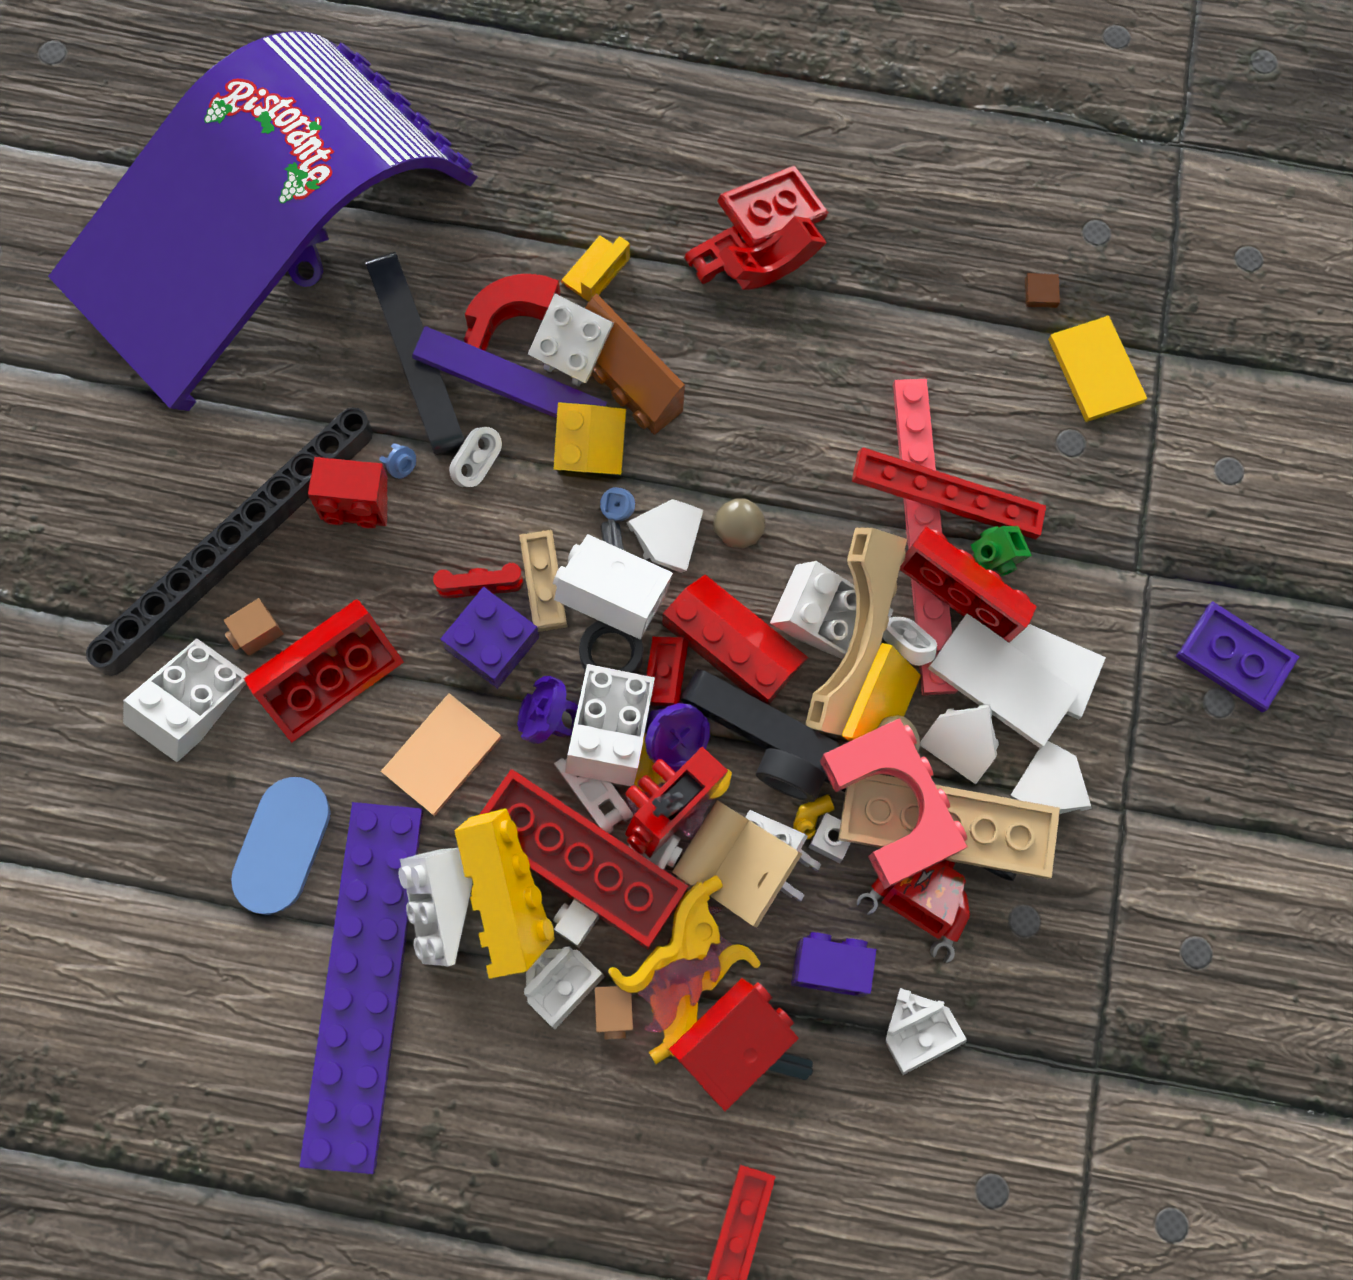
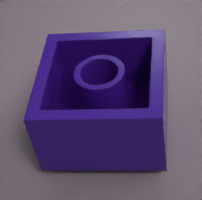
[440,587,539,689]
[791,932,877,997]

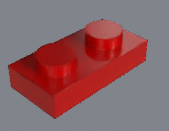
[646,637,688,706]

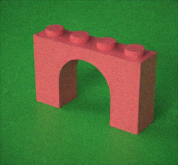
[820,718,967,889]

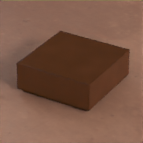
[1025,273,1060,308]

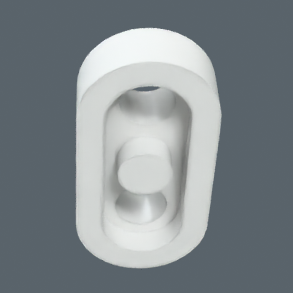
[449,427,502,487]
[883,617,937,666]

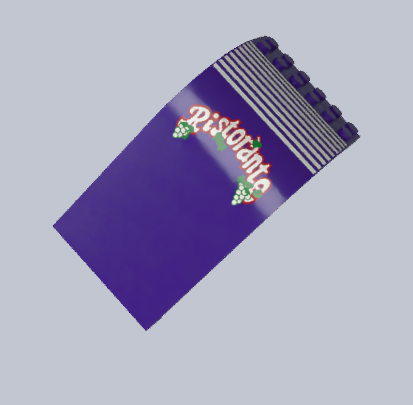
[48,31,478,411]

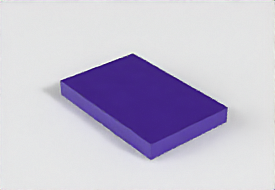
[1176,601,1299,713]

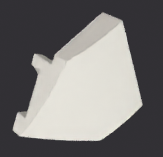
[626,499,703,573]
[920,704,999,784]
[1010,741,1092,814]
[524,947,605,1029]
[885,988,967,1075]

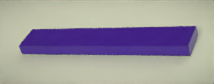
[412,326,607,418]

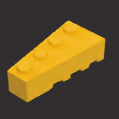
[454,808,555,979]

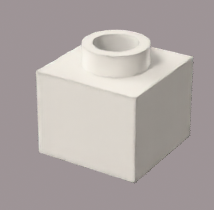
[808,813,851,863]
[553,899,599,948]

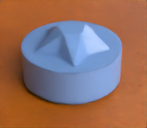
[600,487,635,521]

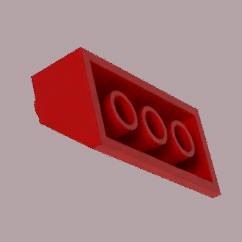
[899,526,1037,642]
[662,574,808,705]
[243,599,404,743]

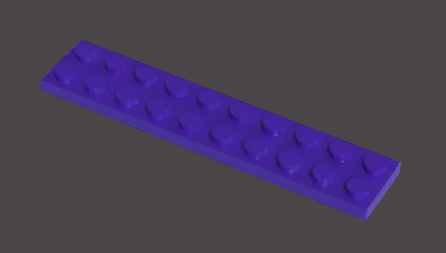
[299,802,423,1174]

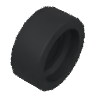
[579,620,643,674]
[755,749,826,802]

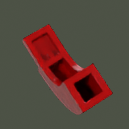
[718,216,826,290]
[464,274,561,351]

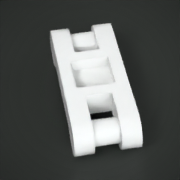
[554,758,633,833]

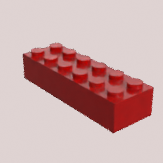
[479,769,688,951]

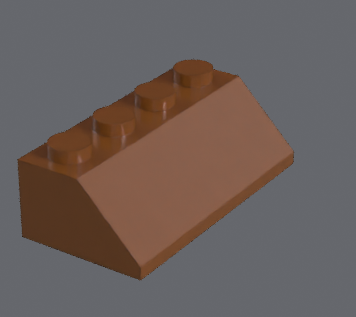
[585,294,685,435]

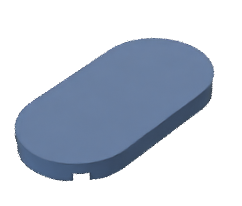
[231,777,330,915]

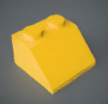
[553,402,626,475]

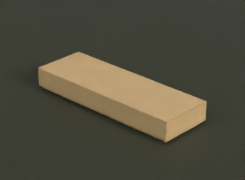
[519,530,567,632]

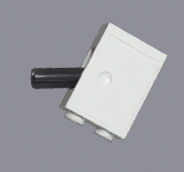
[553,519,673,639]

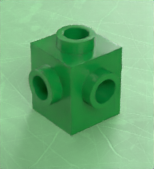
[970,526,1032,577]

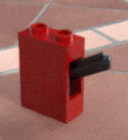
[625,747,728,858]
[668,978,813,1111]

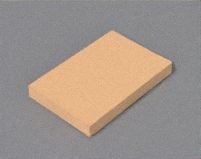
[381,693,502,817]

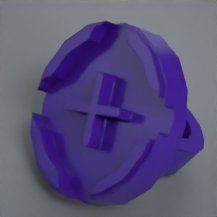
[288,227,329,287]
[517,676,578,744]
[645,703,710,772]

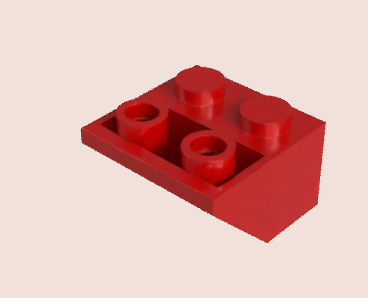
[308,457,387,529]

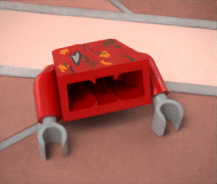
[857,860,970,963]

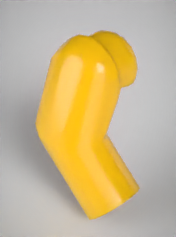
[793,794,835,840]

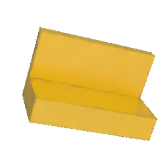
[562,236,630,302]

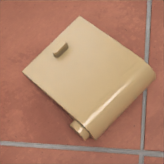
[672,800,802,928]

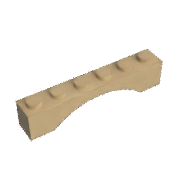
[805,528,907,736]

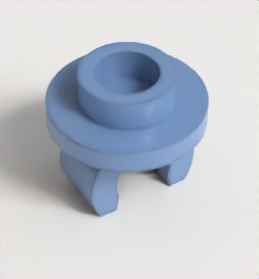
[379,443,416,478]

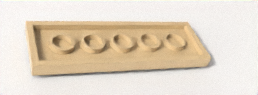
[838,774,1060,879]

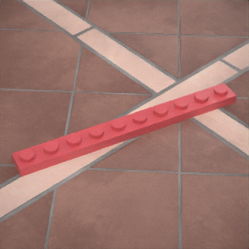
[893,379,958,695]

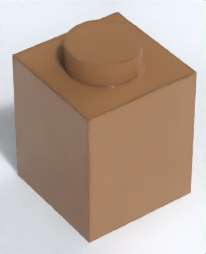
[223,598,284,656]
[595,986,633,1040]

